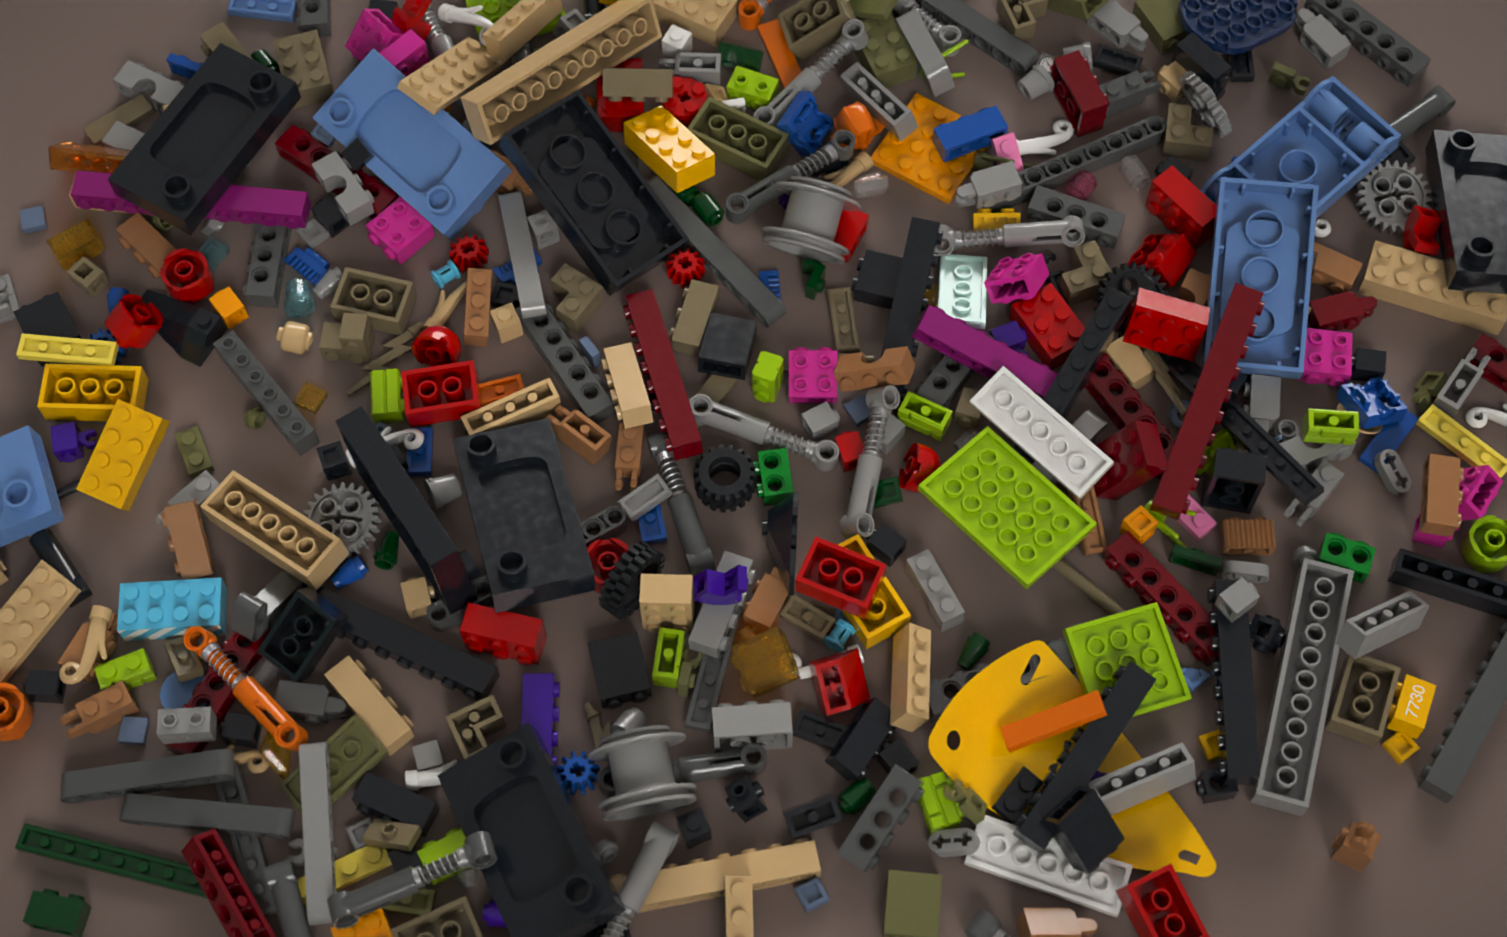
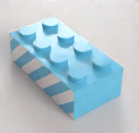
[117,578,228,641]

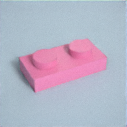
[990,132,1024,172]
[1177,494,1217,541]

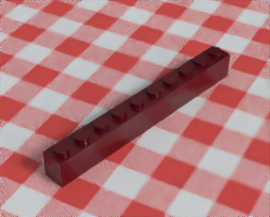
[1149,283,1265,520]

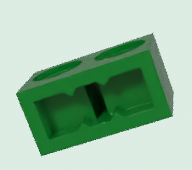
[753,448,794,506]
[1317,533,1376,584]

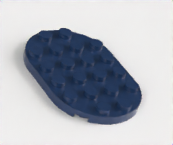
[1178,0,1298,55]

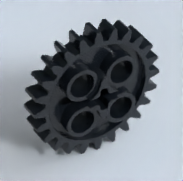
[1093,262,1169,338]

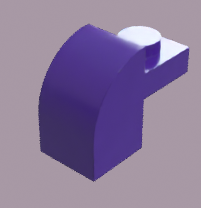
[693,565,749,605]

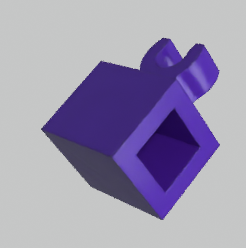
[989,320,1029,356]
[50,421,97,463]

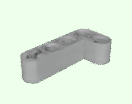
[895,8,955,97]

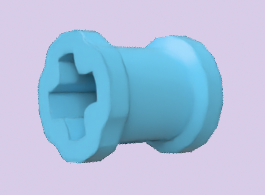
[430,260,461,289]
[823,619,856,653]

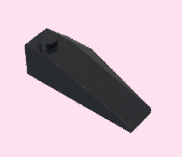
[141,289,227,367]
[762,492,799,595]

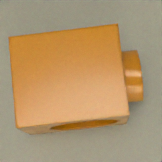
[209,286,249,330]
[1119,505,1159,544]

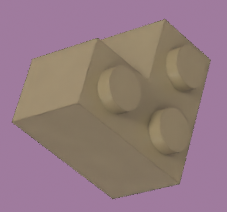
[996,0,1048,42]
[1161,103,1213,162]
[1059,240,1112,307]
[551,263,605,334]
[319,312,375,363]
[445,695,506,760]

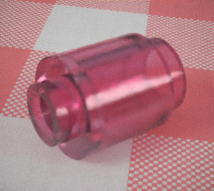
[1066,171,1097,201]

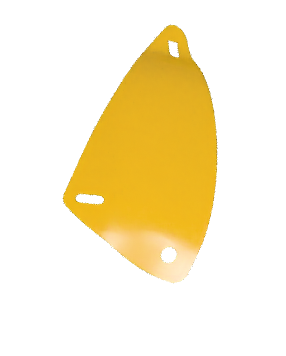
[928,640,1216,877]

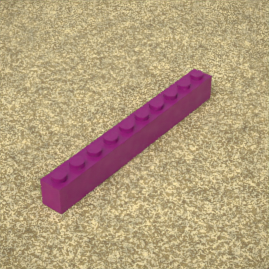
[70,171,311,229]

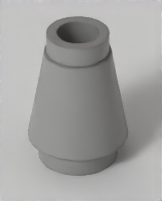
[313,266,343,300]

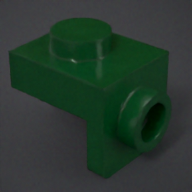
[802,258,826,300]

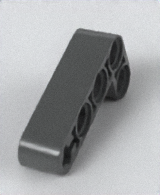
[231,570,309,642]

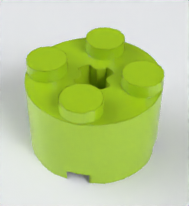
[1460,515,1507,573]

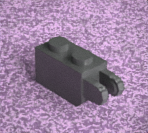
[1099,70,1162,118]
[275,680,350,725]

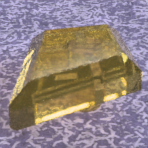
[259,732,291,780]

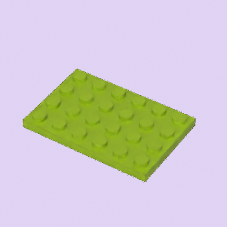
[918,426,1097,589]

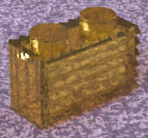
[46,219,106,271]

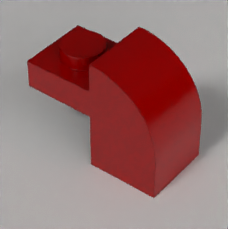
[392,0,433,41]
[1403,205,1442,256]

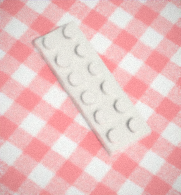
[970,366,1114,500]
[964,815,1133,918]

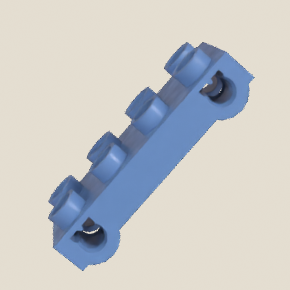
[1200,75,1401,219]

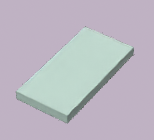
[938,254,987,330]

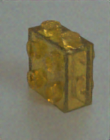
[731,627,801,698]

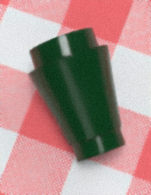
[373,531,400,570]
[957,632,991,671]

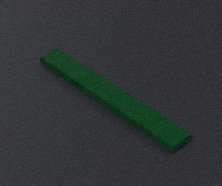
[15,823,207,899]

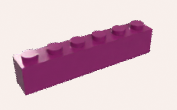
[911,305,1057,400]

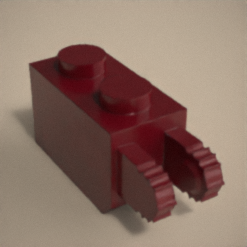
[1308,291,1378,331]

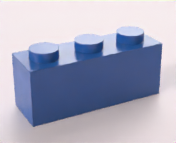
[932,106,1008,163]

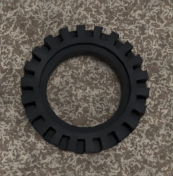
[599,541,665,620]

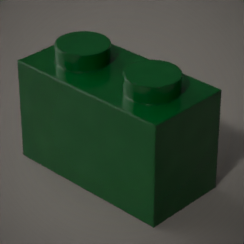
[23,888,92,937]

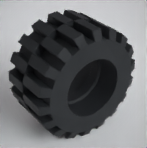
[694,444,756,513]

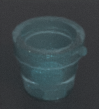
[284,279,316,318]

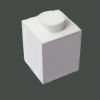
[661,24,693,59]

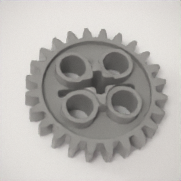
[1179,71,1232,138]
[1355,160,1433,235]
[303,482,382,558]

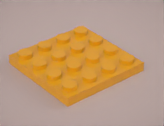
[871,93,989,204]

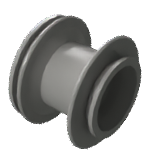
[762,176,861,264]
[588,725,697,821]

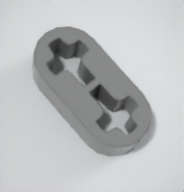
[1374,449,1412,495]
[1221,560,1269,583]
[928,828,980,857]

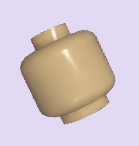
[276,321,314,355]

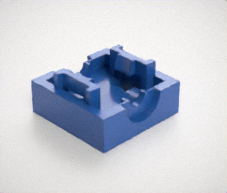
[776,91,834,157]
[1336,376,1408,429]

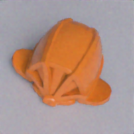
[830,102,884,151]

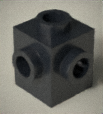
[1249,614,1286,654]
[725,775,768,823]

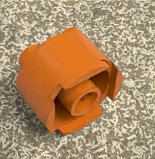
[0,682,34,741]

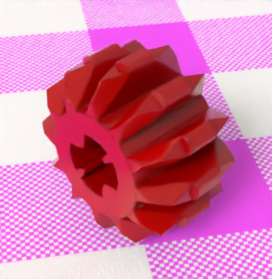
[449,234,489,273]
[666,248,706,289]

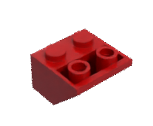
[1127,234,1197,287]
[809,648,870,716]

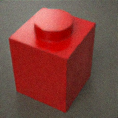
[834,430,864,473]

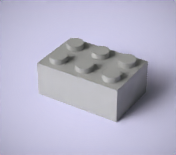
[712,699,793,752]

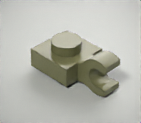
[1268,62,1311,96]
[1411,371,1449,412]
[677,649,702,697]
[943,779,987,825]

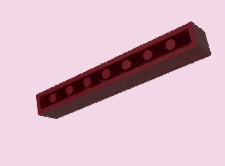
[623,289,703,461]

